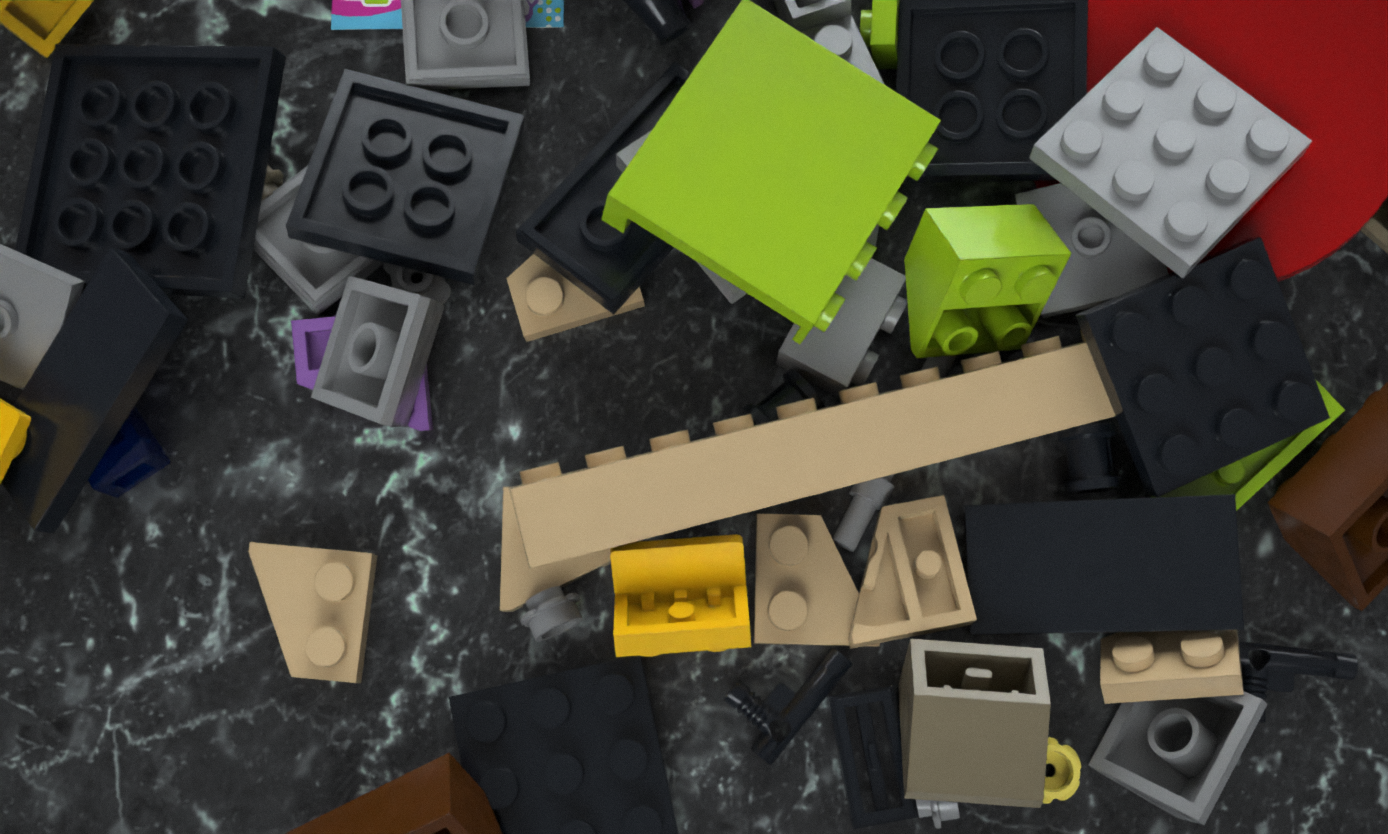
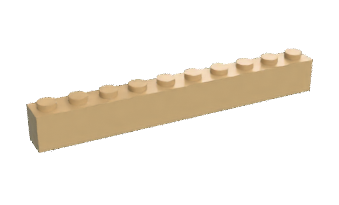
[509,330,1115,569]

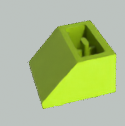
[904,204,1072,358]

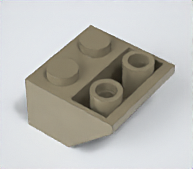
[898,639,1051,808]

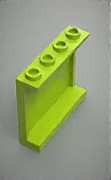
[601,0,941,344]

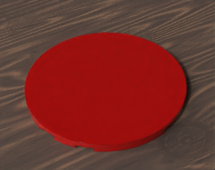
[1033,0,1388,282]

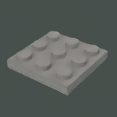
[1029,27,1312,278]

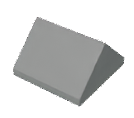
[311,275,445,427]
[1088,692,1268,825]

